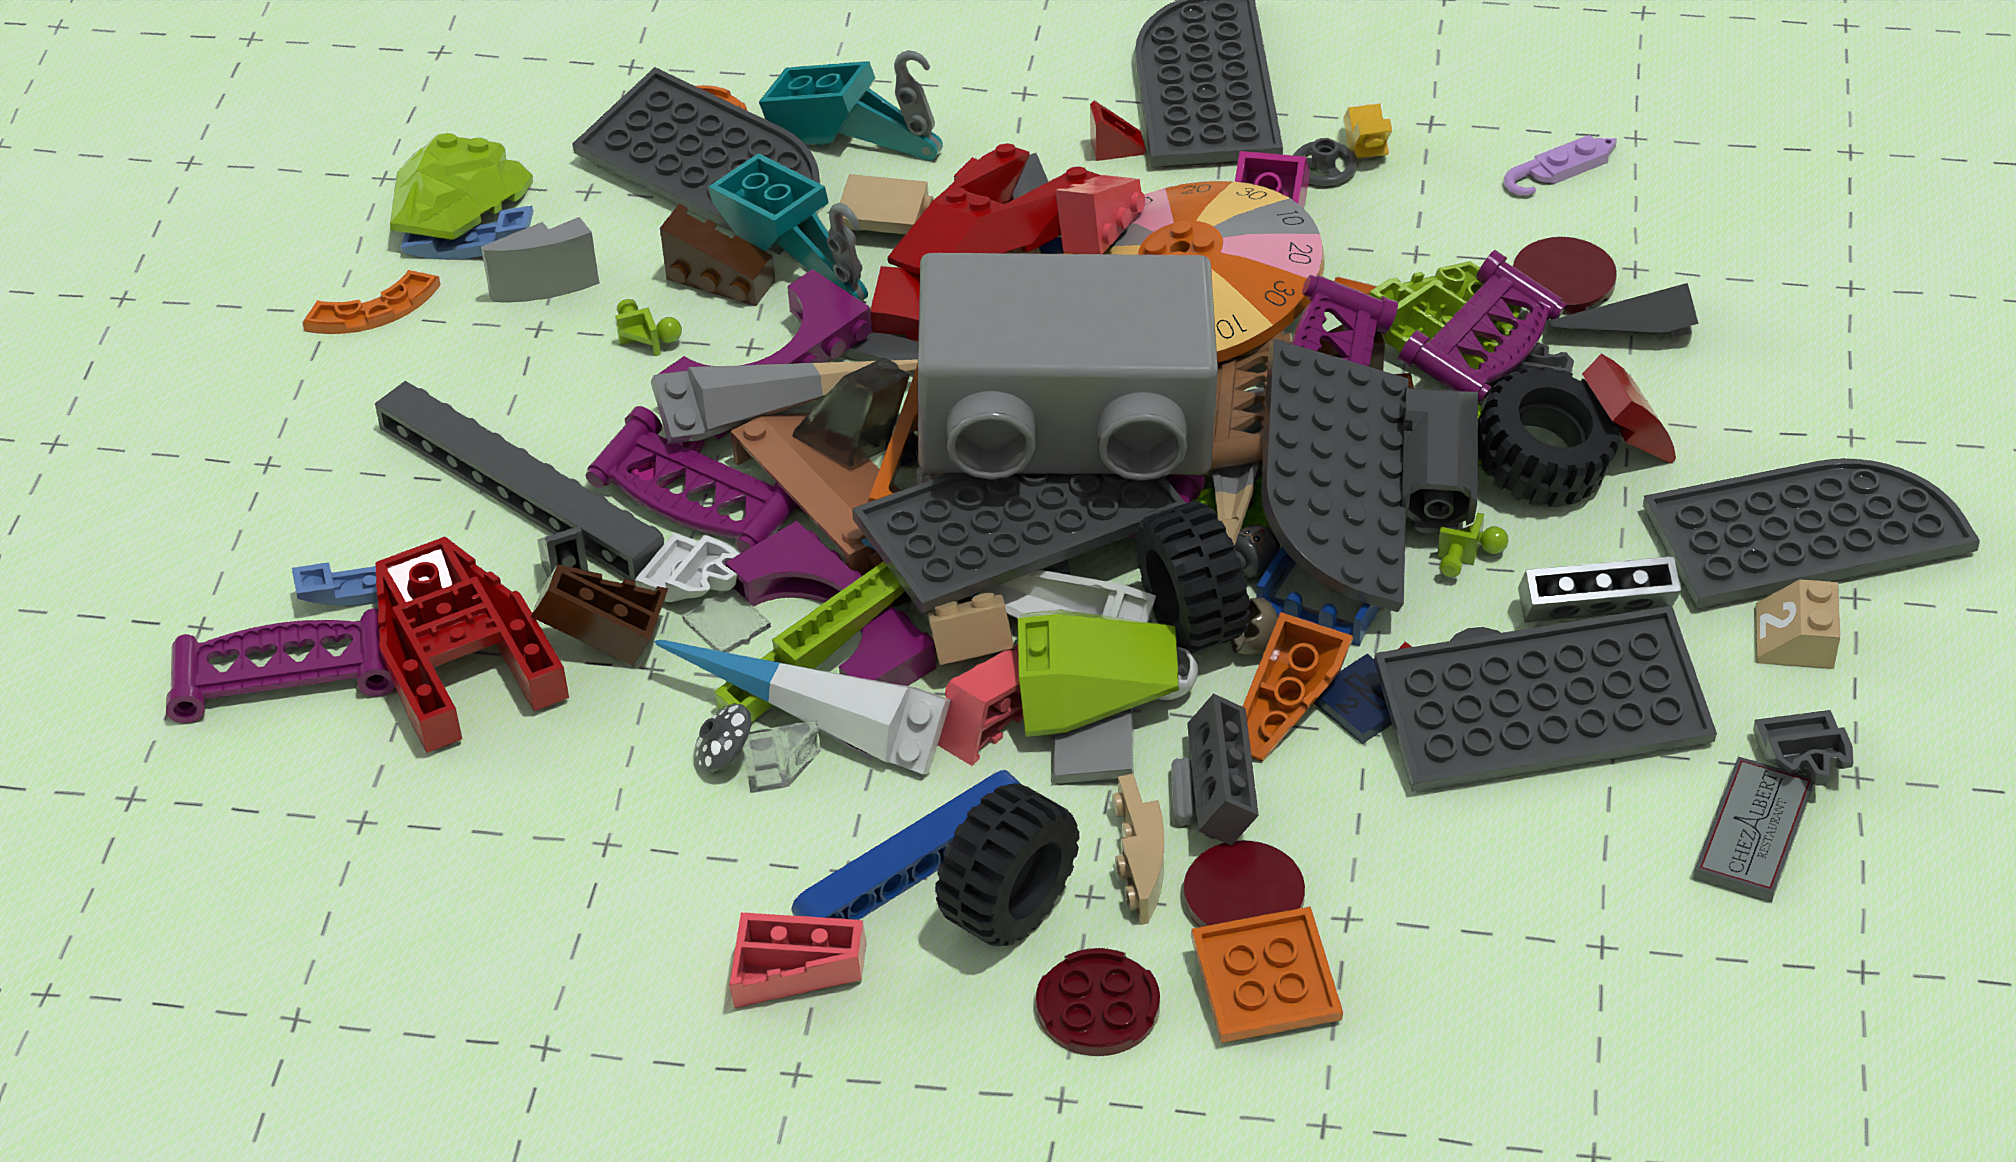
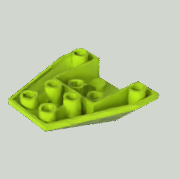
[1018,609,1179,737]

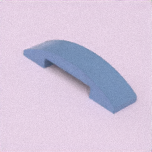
[401,205,534,260]
[292,551,404,606]

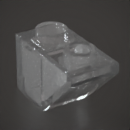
[742,720,821,793]

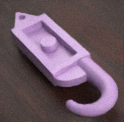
[1504,135,1617,195]

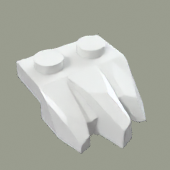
[635,532,741,602]

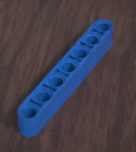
[791,770,1021,920]

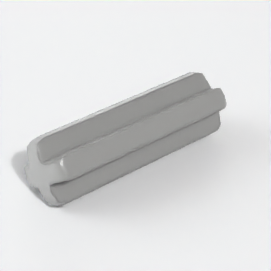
[1171,757,1196,826]

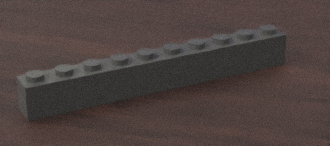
[375,381,664,581]

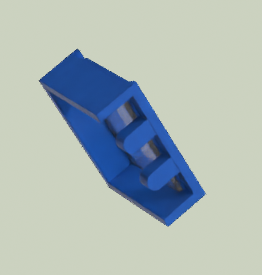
[1256,546,1380,646]

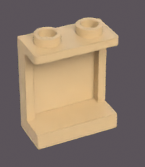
[840,174,934,234]

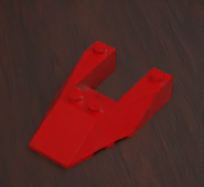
[887,143,1101,275]
[375,537,569,753]

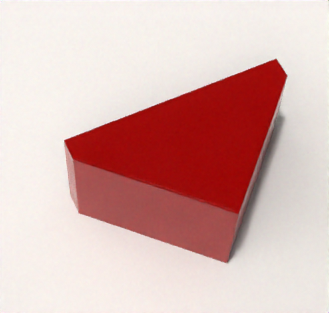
[1090,100,1147,161]

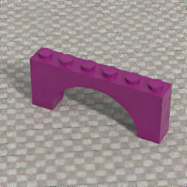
[658,269,872,440]
[725,521,936,686]

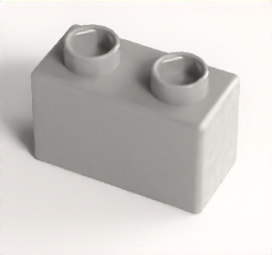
[918,253,1218,481]

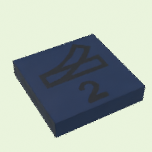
[1314,654,1392,744]

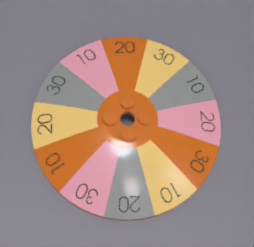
[1064,181,1325,363]

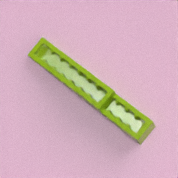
[714,561,905,723]

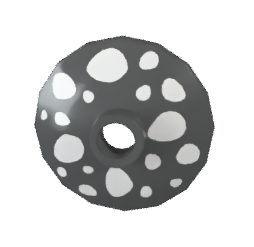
[693,703,752,773]

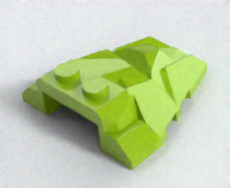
[390,133,533,240]
[1369,261,1522,369]

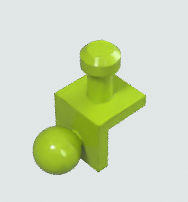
[615,299,682,356]
[1438,513,1509,577]

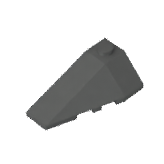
[1549,283,1699,338]

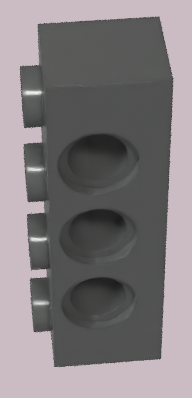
[1518,556,1681,622]
[1187,693,1259,846]

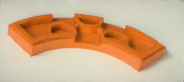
[302,270,441,334]

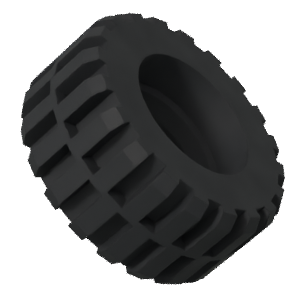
[1478,367,1621,507]
[1135,501,1250,654]
[935,783,1080,946]

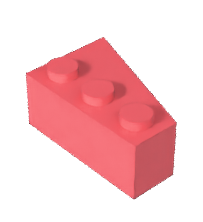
[1056,175,1145,254]
[938,644,1024,766]
[729,912,867,1008]

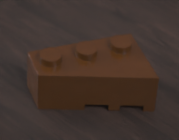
[660,203,775,306]
[531,564,668,666]

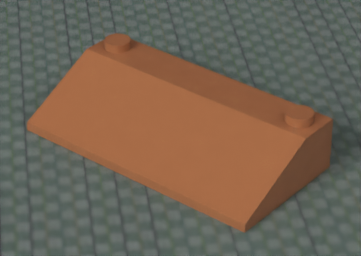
[730,412,901,576]

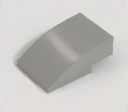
[481,217,599,302]

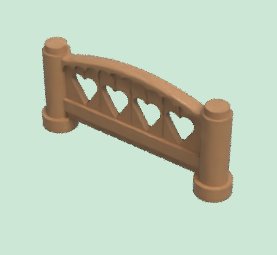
[1202,331,1293,476]

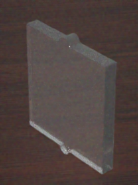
[682,587,771,653]

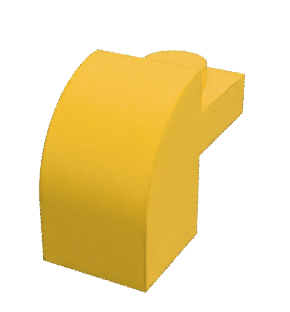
[1343,103,1392,159]

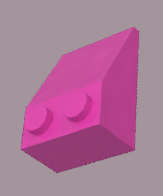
[1235,151,1310,209]

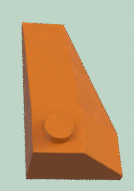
[1242,612,1353,762]

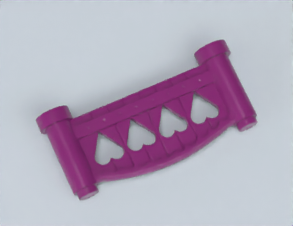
[1398,250,1567,405]
[1291,275,1398,367]
[585,406,800,553]
[166,608,395,723]

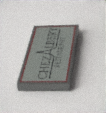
[1693,756,1814,902]

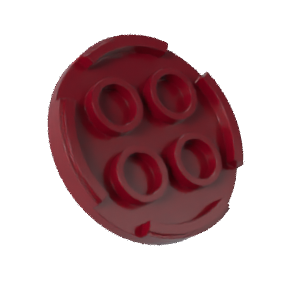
[1513,237,1617,314]
[1184,840,1305,927]
[1036,948,1160,1056]

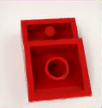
[870,266,920,342]
[1582,353,1676,464]

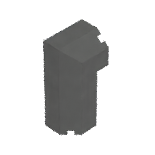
[1401,387,1478,534]

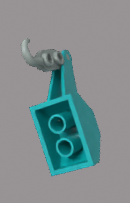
[759,50,943,161]
[708,153,868,301]

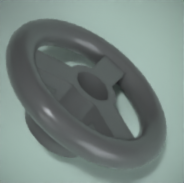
[1293,138,1358,186]

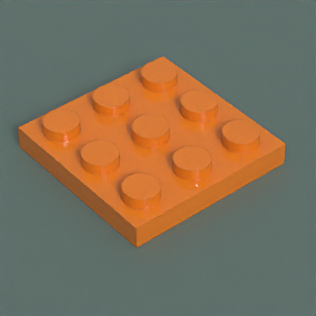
[1191,906,1343,1043]

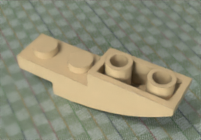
[1112,774,1164,925]

